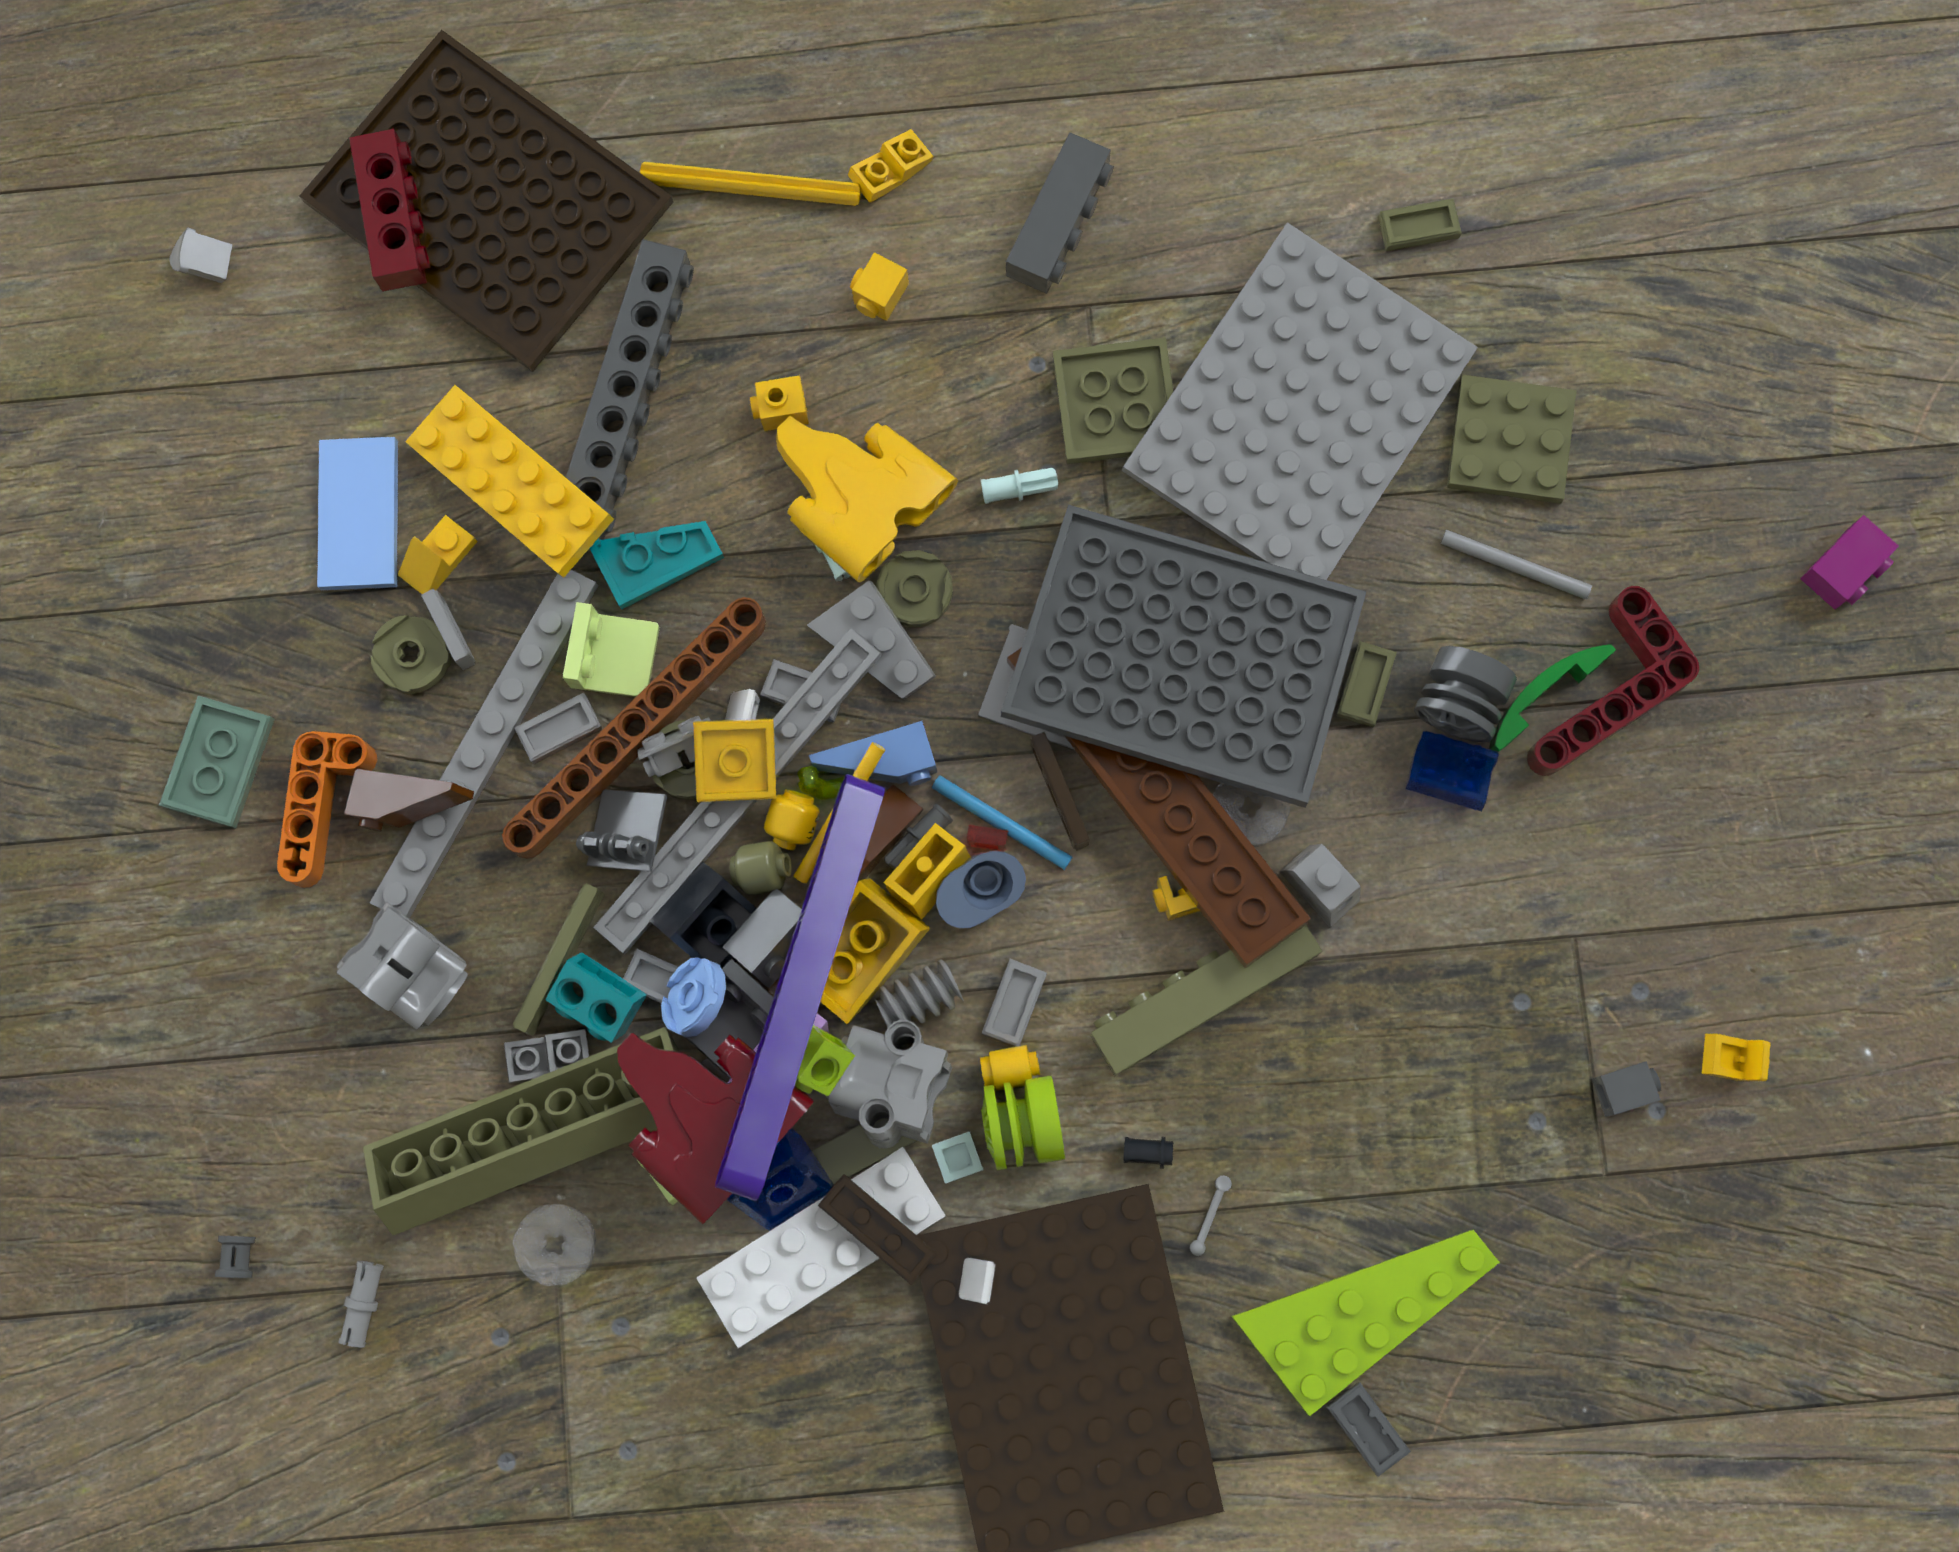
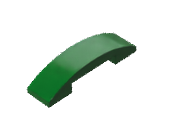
[1488,644,1616,758]

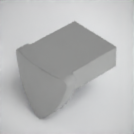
[169,227,232,283]

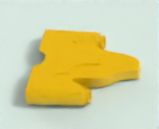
[776,416,958,582]

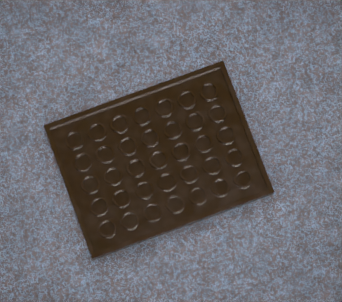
[299,30,673,372]
[917,1184,1224,1552]

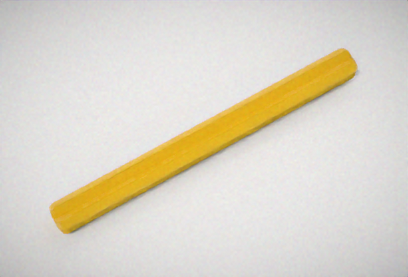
[640,162,861,206]

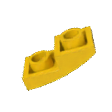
[848,129,934,203]

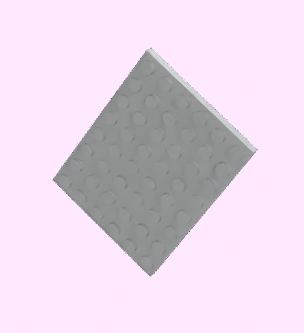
[1121,223,1478,580]

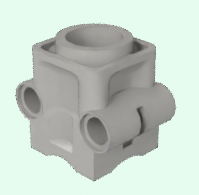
[337,902,468,1029]
[825,1020,952,1149]

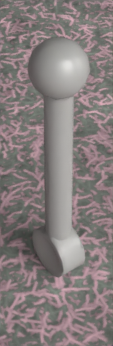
[1190,1175,1232,1256]

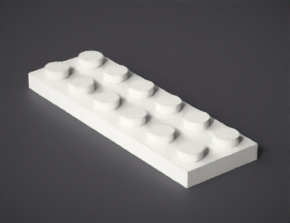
[697,1147,946,1348]

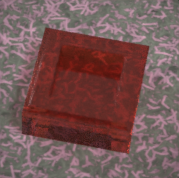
[967,825,1008,852]

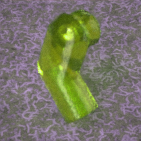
[797,766,845,800]

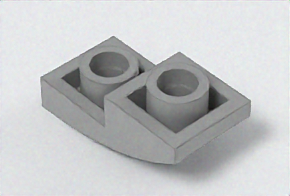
[504,1029,589,1084]

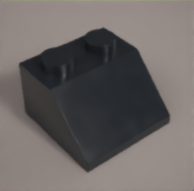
[650,861,757,969]

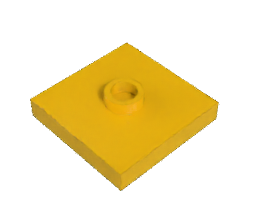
[693,719,776,802]

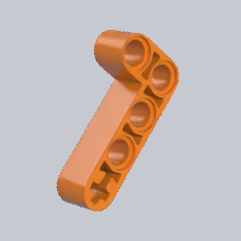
[277,731,377,888]

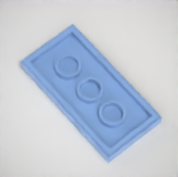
[317,437,398,590]

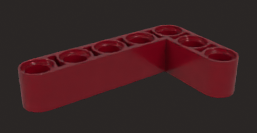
[1527,586,1699,776]

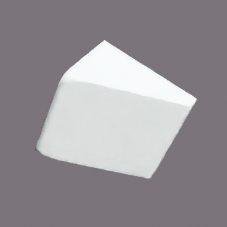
[725,689,760,720]
[959,1258,996,1304]

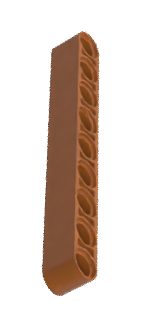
[502,597,766,859]

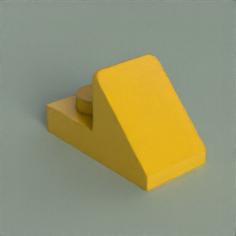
[398,515,478,594]

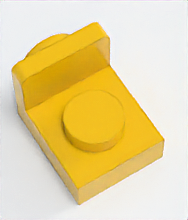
[1152,876,1200,921]

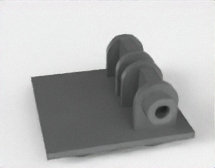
[576,790,667,872]

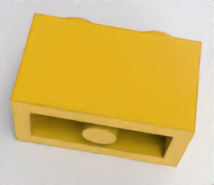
[883,823,970,920]

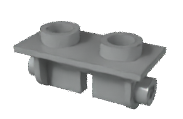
[637,716,710,778]

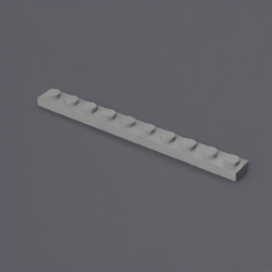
[370,570,598,918]
[593,629,882,954]

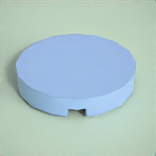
[661,957,726,1037]

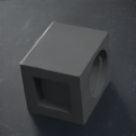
[1592,1061,1661,1117]

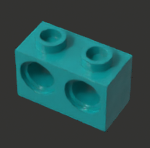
[545,952,647,1043]

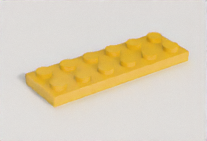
[405,385,614,578]

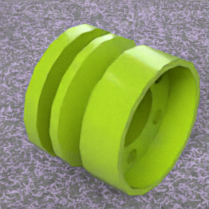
[981,1076,1065,1170]

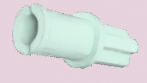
[981,468,1058,504]

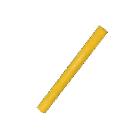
[793,742,885,884]

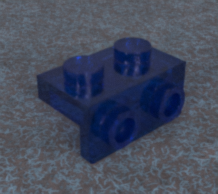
[1405,731,1499,812]

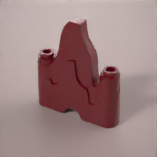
[617,1032,814,1225]

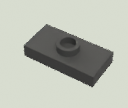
[1326,1382,1411,1477]

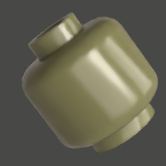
[730,841,792,895]

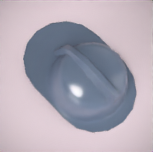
[936,851,1026,928]

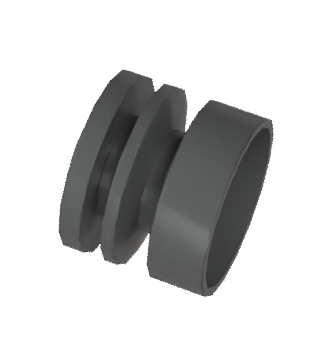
[1414,646,1517,743]

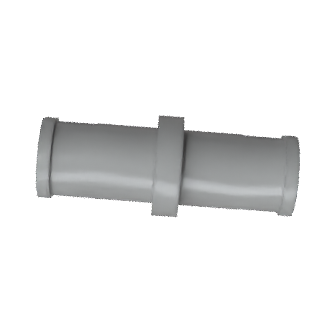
[339,1261,384,1348]

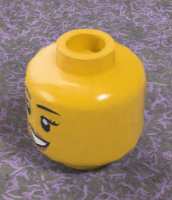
[764,789,820,850]

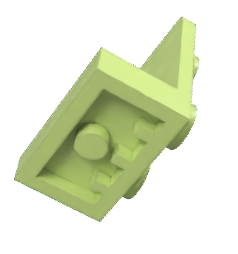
[562,602,660,697]

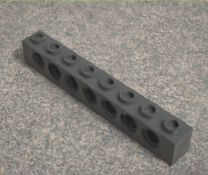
[566,239,694,540]

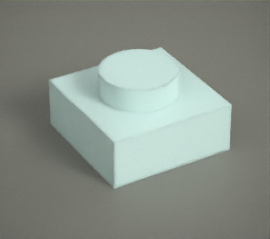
[932,1131,983,1184]

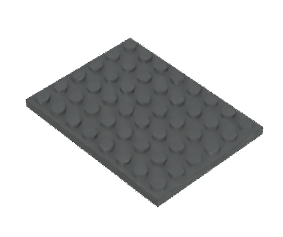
[1001,504,1366,808]

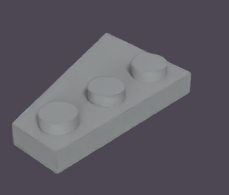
[807,581,936,699]

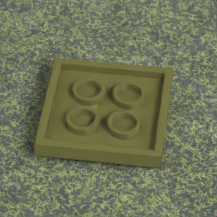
[1052,337,1174,464]
[1447,375,1576,504]

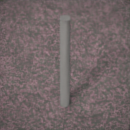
[1440,530,1592,600]

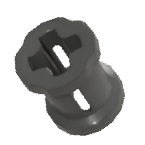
[214,1236,256,1278]

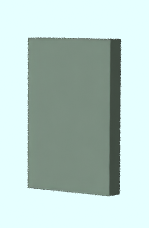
[159,696,275,829]

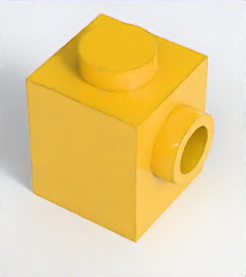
[850,252,909,321]
[750,375,809,431]

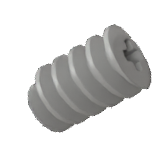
[874,959,965,1028]

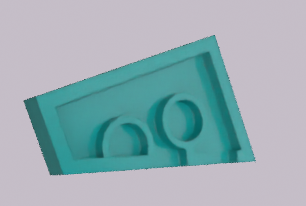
[590,521,724,610]

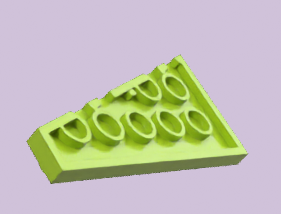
[1231,1230,1500,1416]

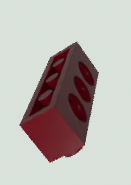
[349,129,430,292]

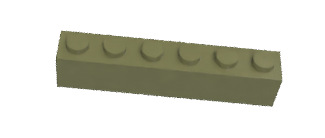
[1090,925,1323,1077]

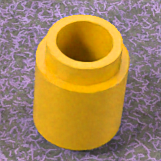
[980,1045,1040,1091]

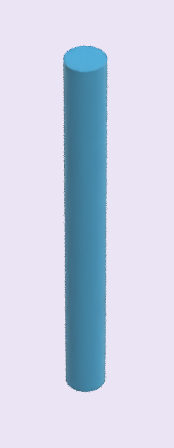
[932,775,1073,870]

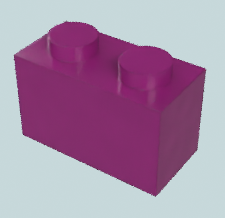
[1800,515,1899,610]

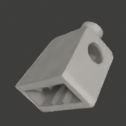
[1280,844,1361,927]

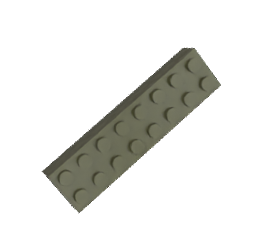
[363,1026,680,1236]

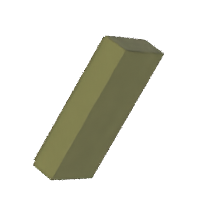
[1378,198,1462,251]
[1336,641,1397,727]

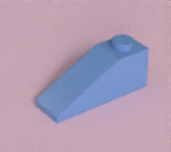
[809,721,937,786]

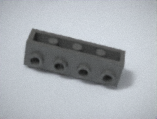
[1006,132,1114,294]

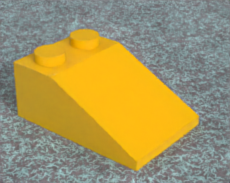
[820,878,930,1024]

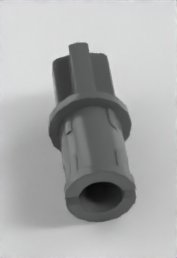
[884,804,953,871]

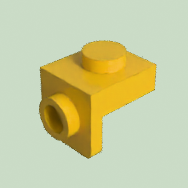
[1702,1034,1770,1081]

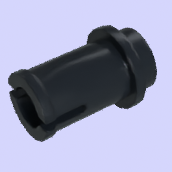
[1123,1137,1174,1169]

